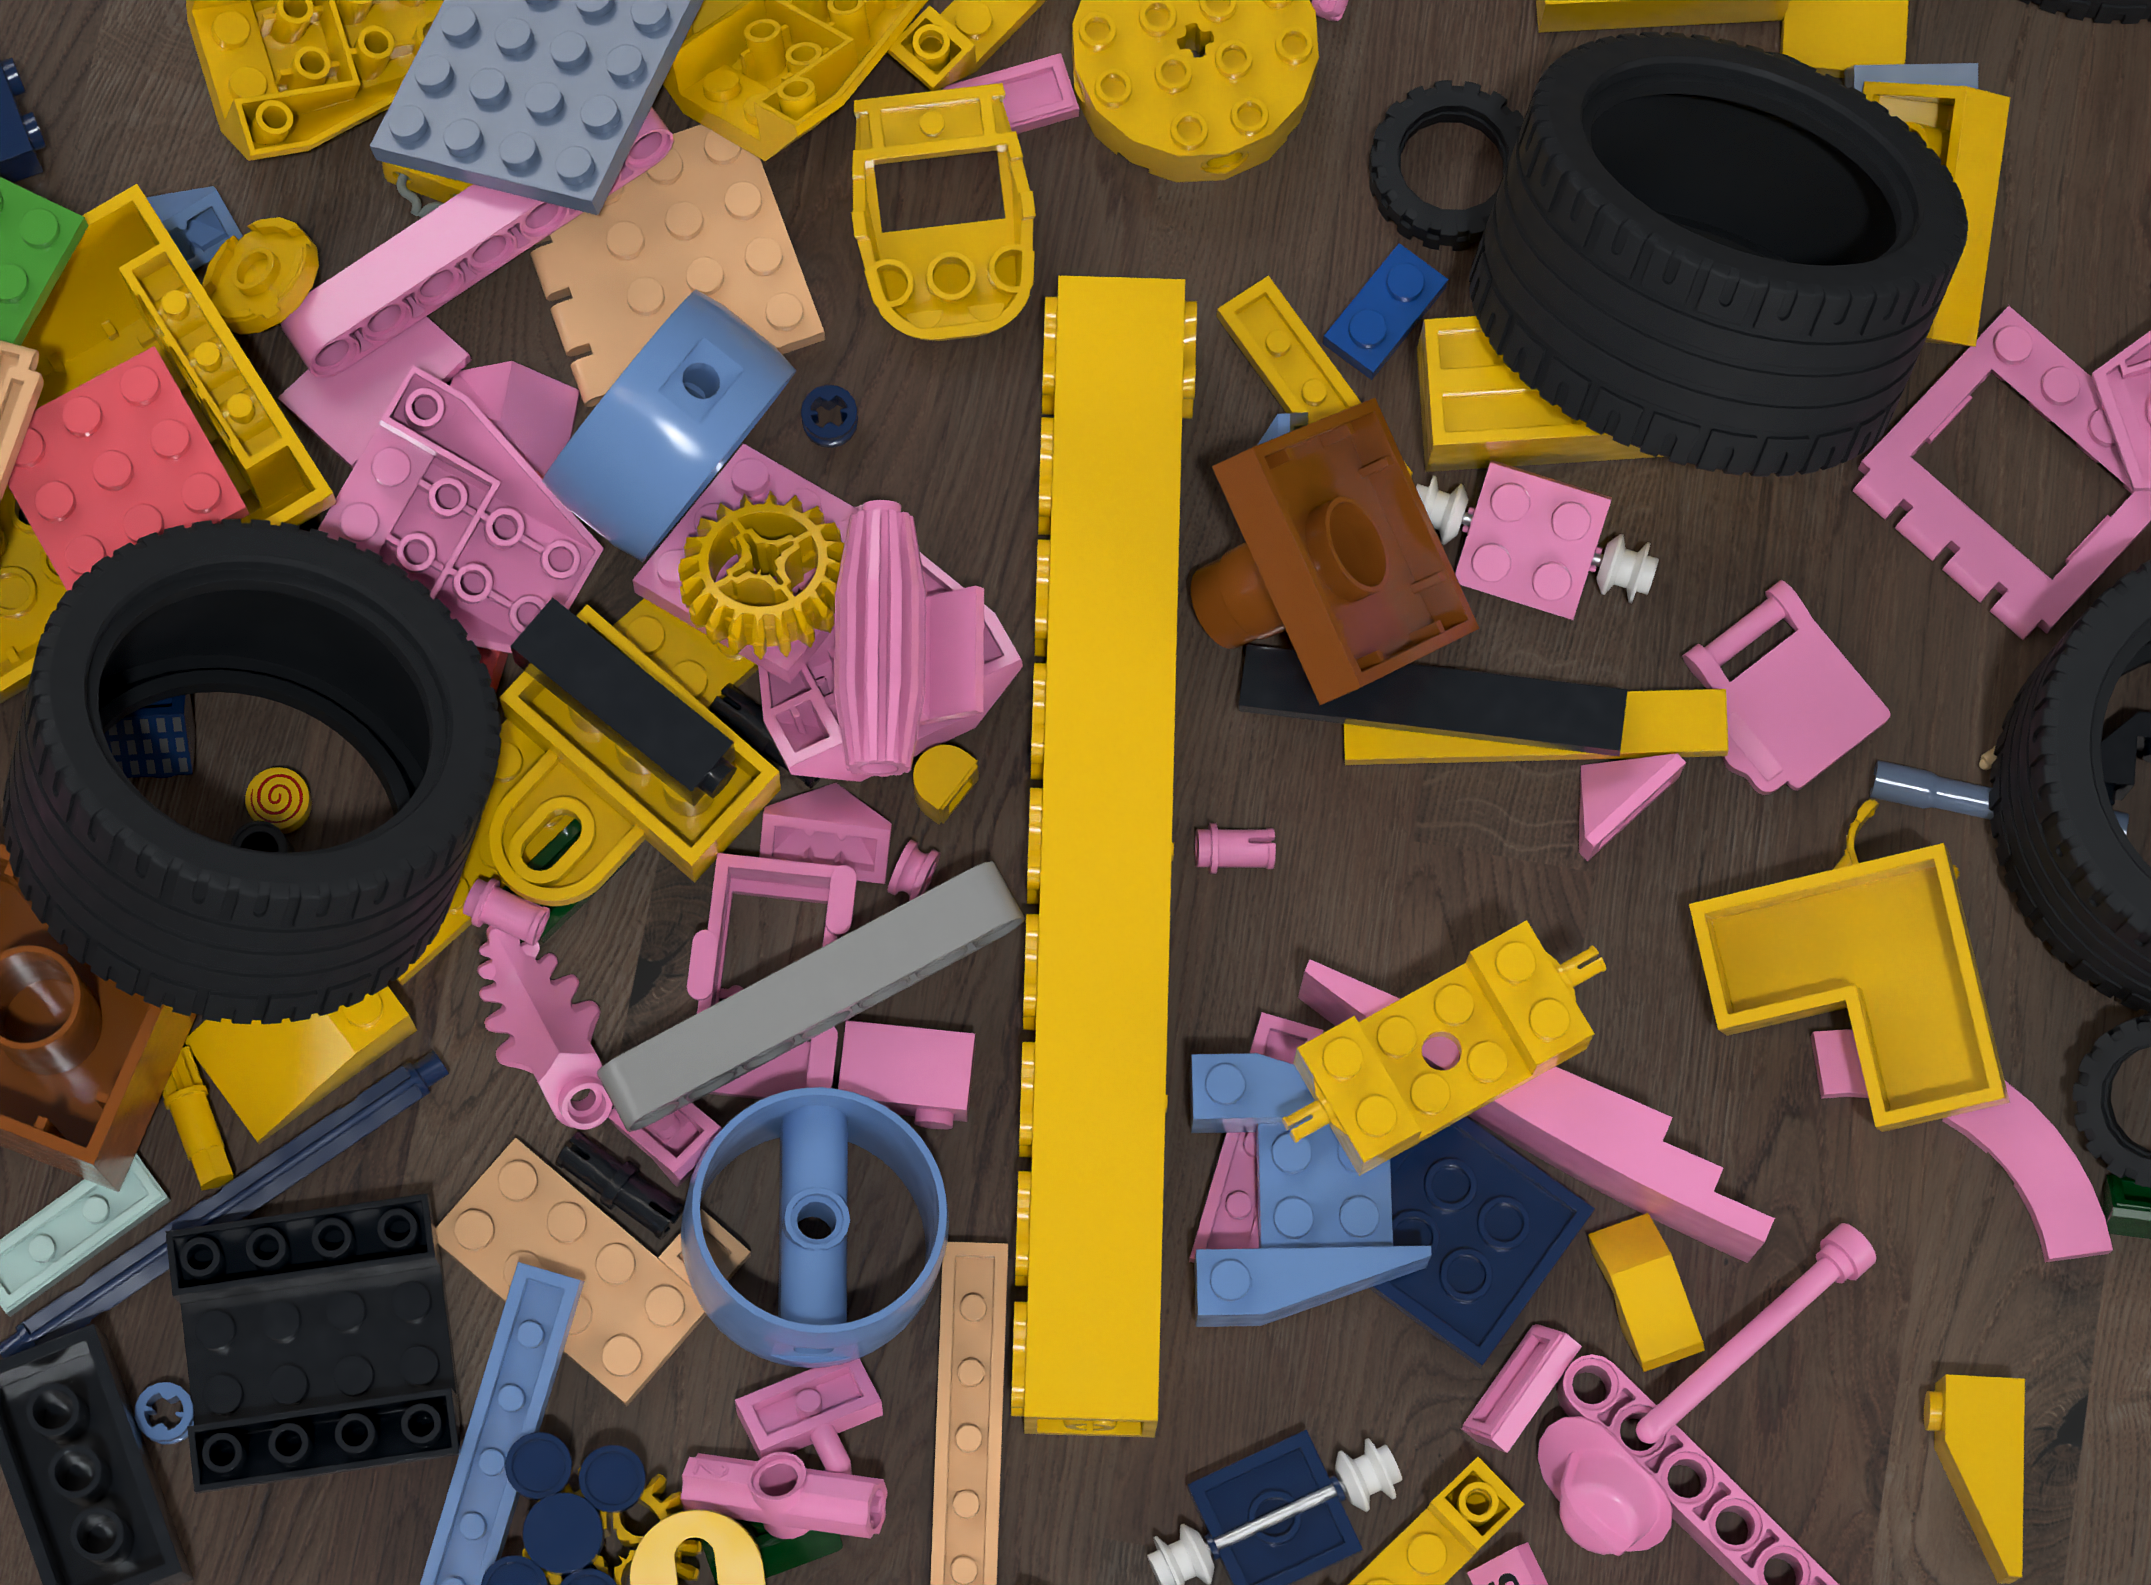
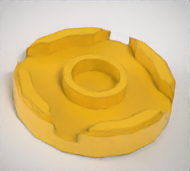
[202,217,319,334]

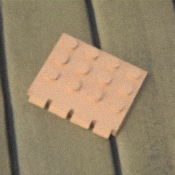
[530,124,825,407]

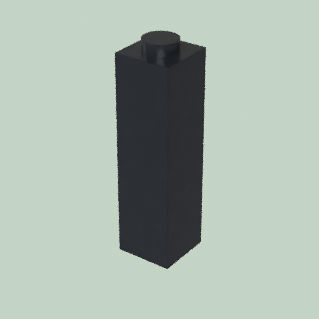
[510,597,737,806]

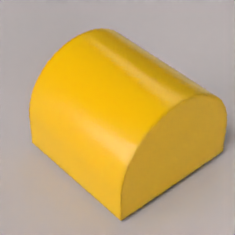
[913,745,979,825]

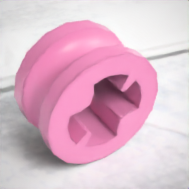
[887,840,940,901]

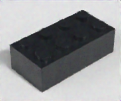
[0,1324,194,1585]

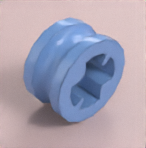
[135,1382,194,1445]

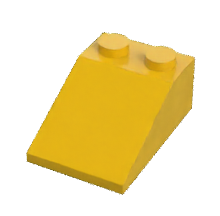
[185,985,417,1144]

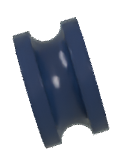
[801,385,858,448]

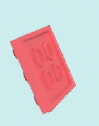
[8,346,249,591]

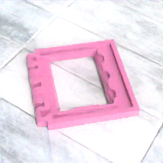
[1852,306,2151,640]

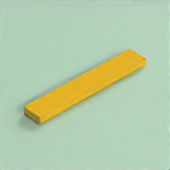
[1344,689,1729,765]

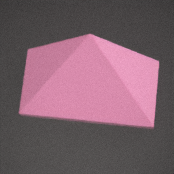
[1579,753,1686,861]
[759,783,892,884]

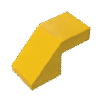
[1588,1213,1705,1372]

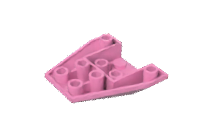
[318,364,604,654]

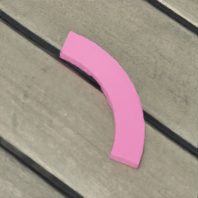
[1810,1029,2113,1262]

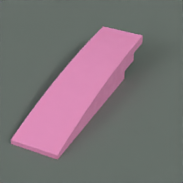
[1298,960,1775,1263]

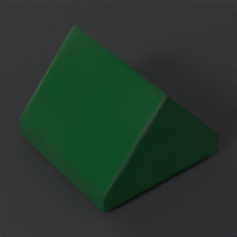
[2103,1174,2151,1239]

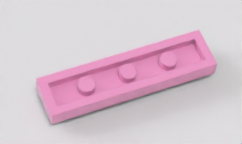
[1189,1012,1324,1263]

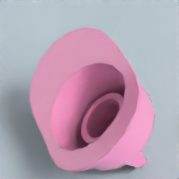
[1538,1416,1673,1556]

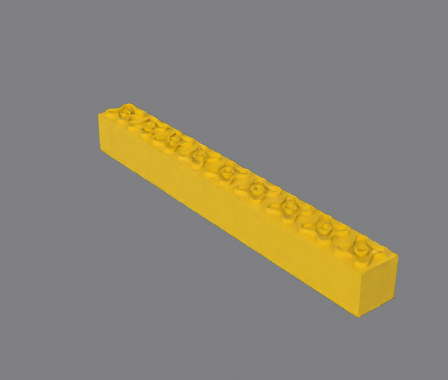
[1011,275,1197,1438]

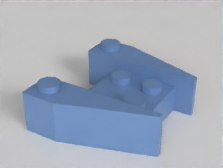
[1189,1053,1432,1327]

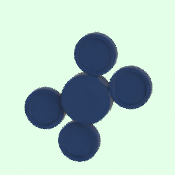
[481,1432,646,1585]

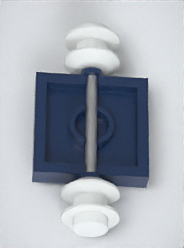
[1147,1430,1402,1585]

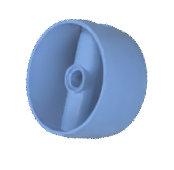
[542,290,796,562]
[681,1087,949,1368]

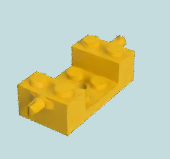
[1282,920,1606,1176]

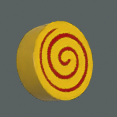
[245,767,312,834]

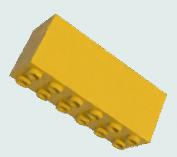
[1417,316,1664,472]

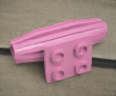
[834,500,984,777]

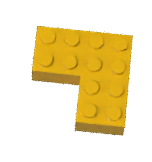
[1689,843,2010,1132]

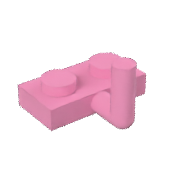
[735,1359,883,1475]

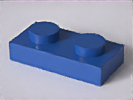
[1322,243,1449,380]

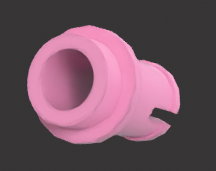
[1195,823,1276,874]
[463,878,550,946]

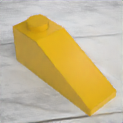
[1924,1374,2025,1584]

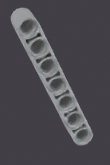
[597,861,1025,1132]

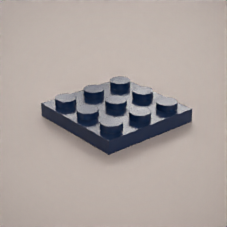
[1369,1117,1595,1369]

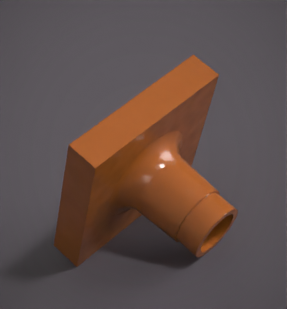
[1191,398,1480,705]

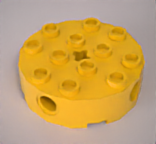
[1072,0,1319,182]

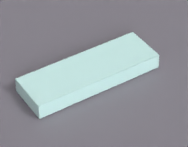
[0,1153,171,1317]

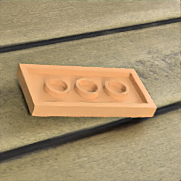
[435,1137,707,1407]

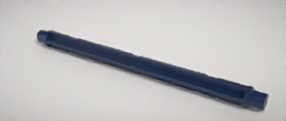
[0,1050,449,1359]

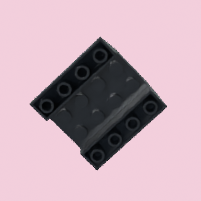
[165,1193,461,1494]

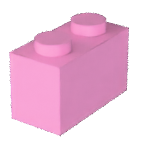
[838,1020,976,1129]

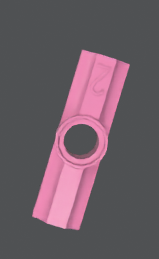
[680,1452,888,1539]

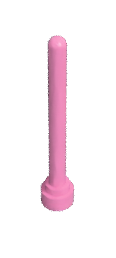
[1636,1223,1876,1444]

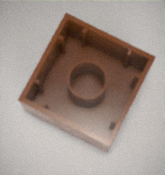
[0,843,197,1192]

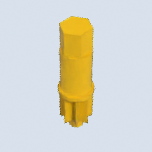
[162,1046,234,1191]

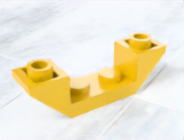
[888,0,1046,91]
[1348,1457,1525,1585]

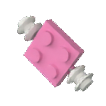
[1416,460,1659,620]

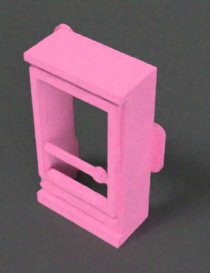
[687,853,857,1100]

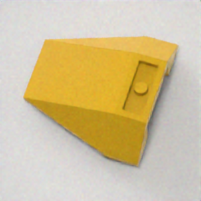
[186,0,444,161]
[663,0,928,161]

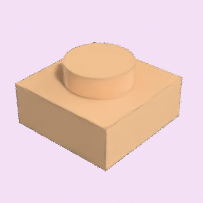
[658,1209,751,1288]

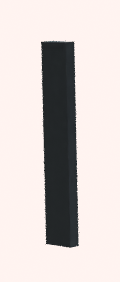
[1239,645,1628,757]

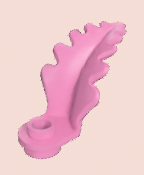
[477,925,613,1130]

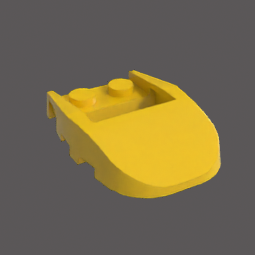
[851,83,1036,341]

